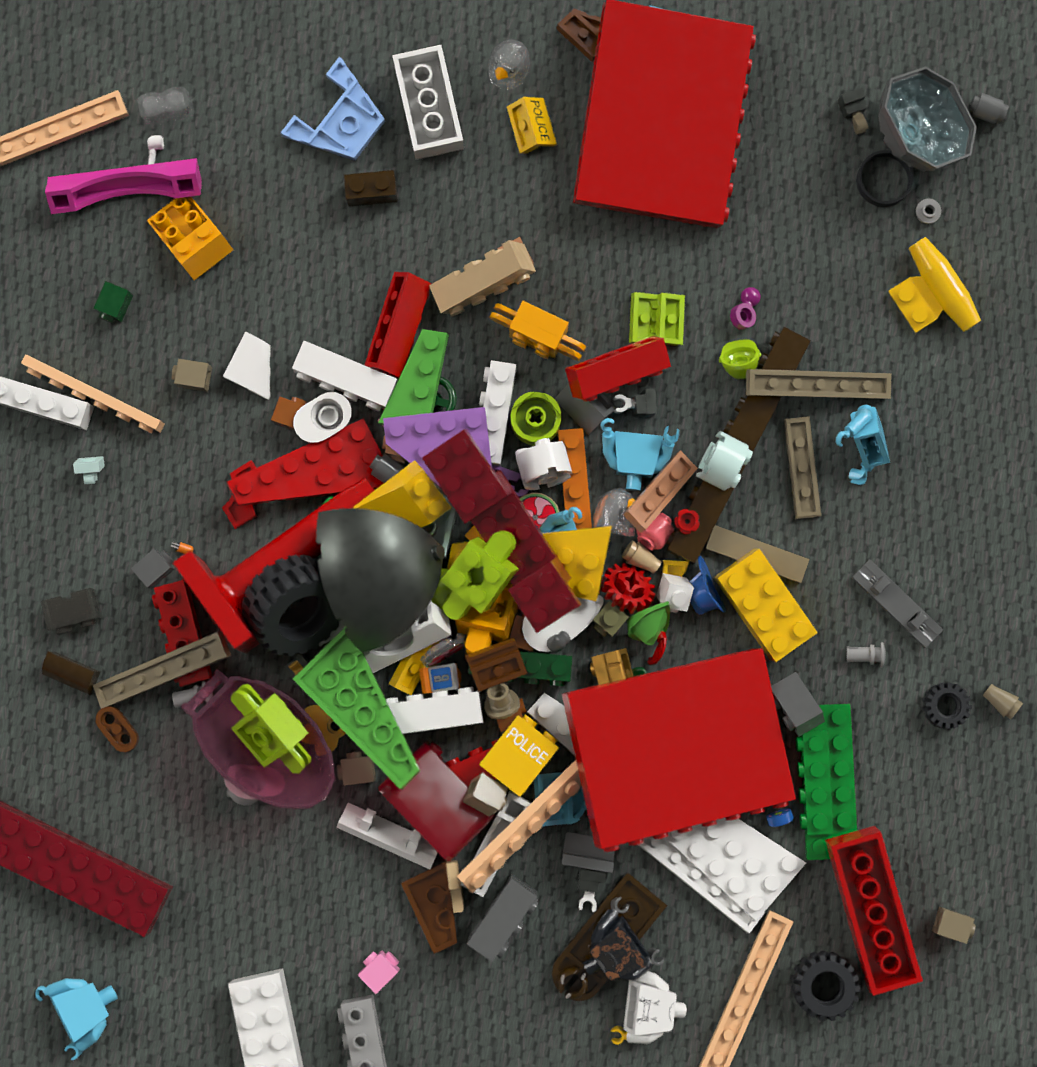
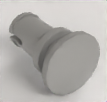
[847,642,886,667]
[172,680,214,708]

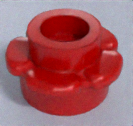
[674,509,700,534]

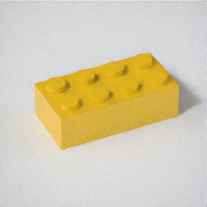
[713,549,818,662]

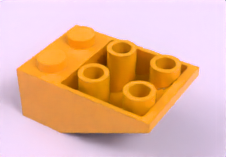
[147,197,233,280]

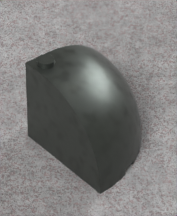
[316,508,445,652]

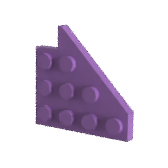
[383,407,492,489]

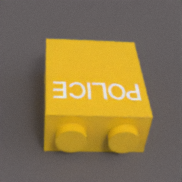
[479,714,559,797]

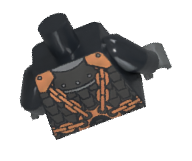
[583,897,664,980]

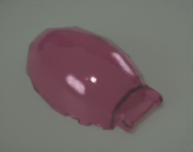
[181,670,335,809]

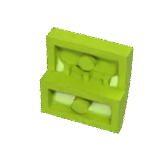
[629,292,685,346]

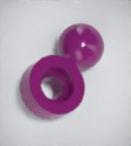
[730,287,761,330]

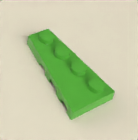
[378,329,449,425]

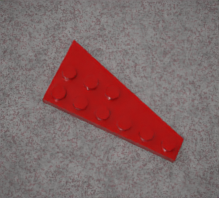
[227,418,384,506]

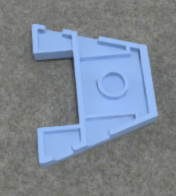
[281,57,385,160]

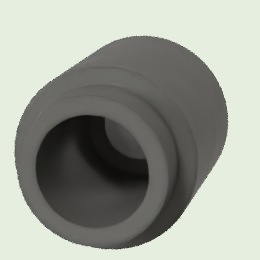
[969,92,1009,124]
[369,453,404,483]

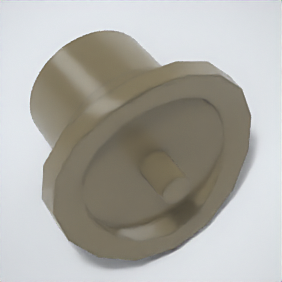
[484,683,520,719]

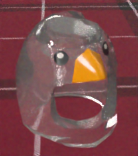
[489,39,530,90]
[593,488,635,537]

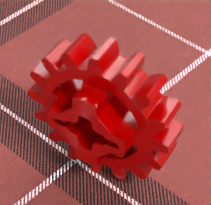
[600,563,656,614]

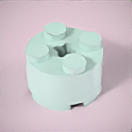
[696,431,753,491]

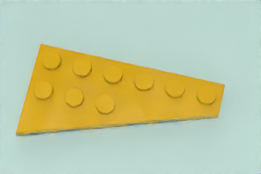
[447,525,612,601]

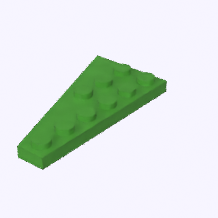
[293,627,420,790]

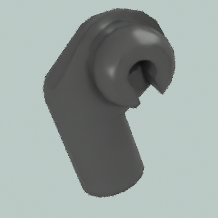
[547,631,571,653]

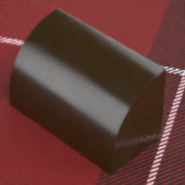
[42,651,101,695]

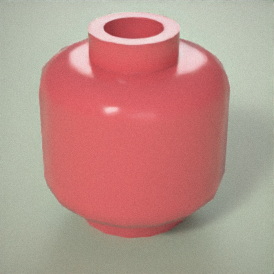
[636,513,674,551]

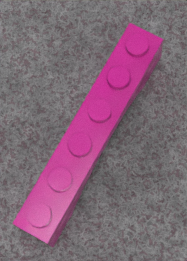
[45,158,202,214]

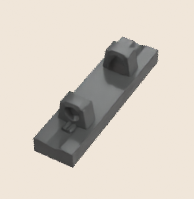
[851,559,943,648]

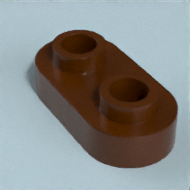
[96,706,139,752]

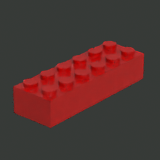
[825,826,923,996]

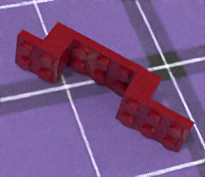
[422,429,581,634]

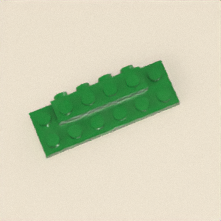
[796,704,857,860]

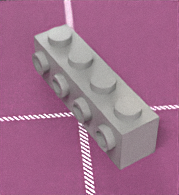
[338,994,387,1067]

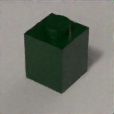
[93,281,133,323]

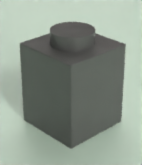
[131,549,175,589]

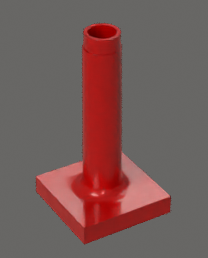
[173,477,375,654]

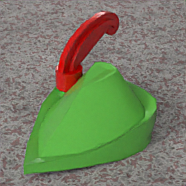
[627,601,670,666]

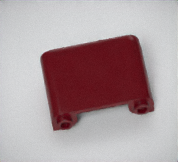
[378,740,498,862]

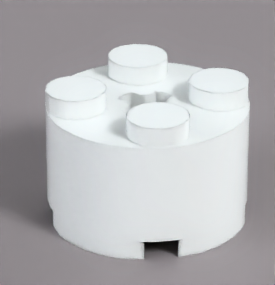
[515,438,572,490]

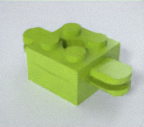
[441,531,519,620]
[231,684,311,774]

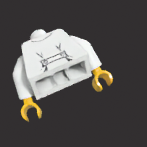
[611,971,686,1045]

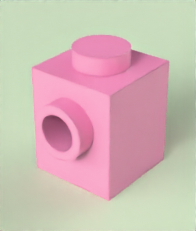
[358,950,400,994]

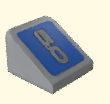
[428,663,459,692]

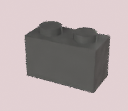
[771,672,825,737]

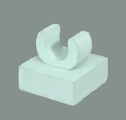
[73,456,104,484]

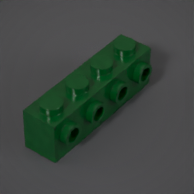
[468,652,572,686]

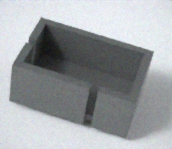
[467,874,539,962]

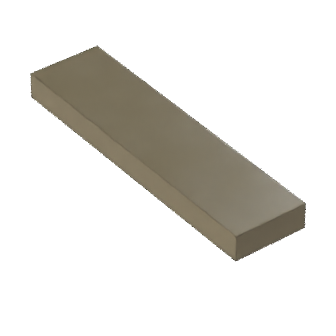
[784,417,821,519]
[705,525,810,583]

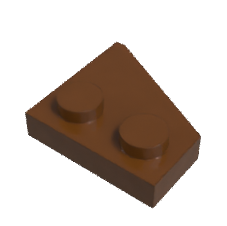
[556,9,601,62]

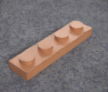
[623,450,698,533]

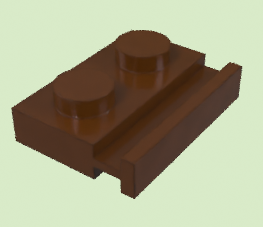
[465,637,527,691]

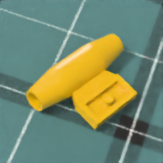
[888,237,981,333]

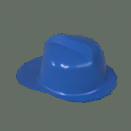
[689,556,726,614]

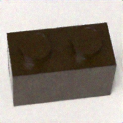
[344,170,398,207]

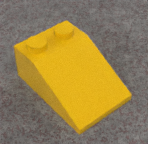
[353,460,452,528]

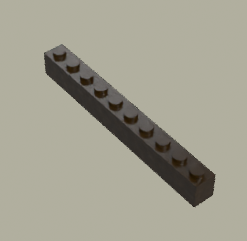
[666,327,811,565]

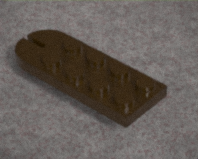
[552,872,667,1001]

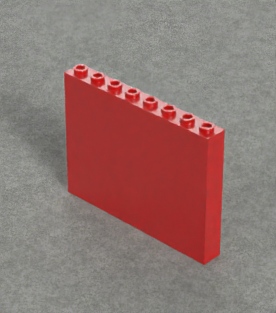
[572,0,756,228]
[562,648,796,852]

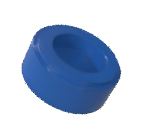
[766,808,794,827]

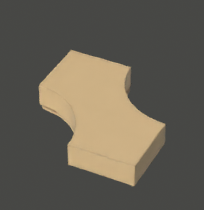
[446,860,464,913]

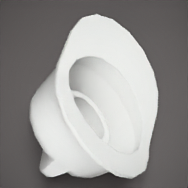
[293,392,351,443]

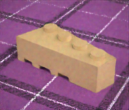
[429,240,536,316]

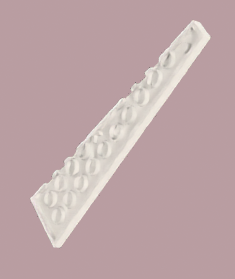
[527,693,806,921]

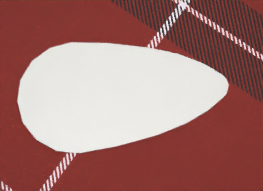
[522,595,604,652]

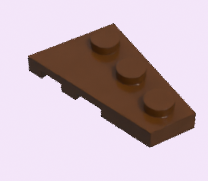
[401,861,457,954]

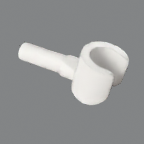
[148,135,164,165]

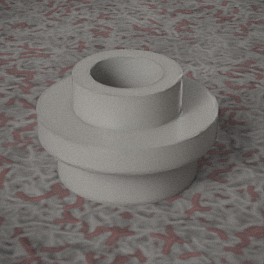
[916,199,941,224]

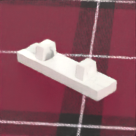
[336,803,438,869]

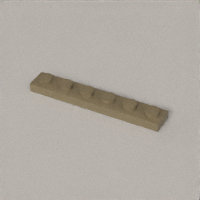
[746,369,891,399]
[93,632,231,709]

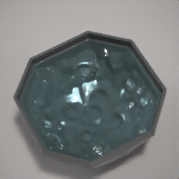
[878,66,977,172]

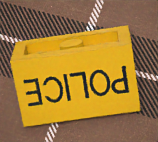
[507,97,557,154]

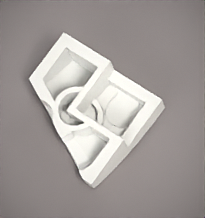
[223,332,271,400]

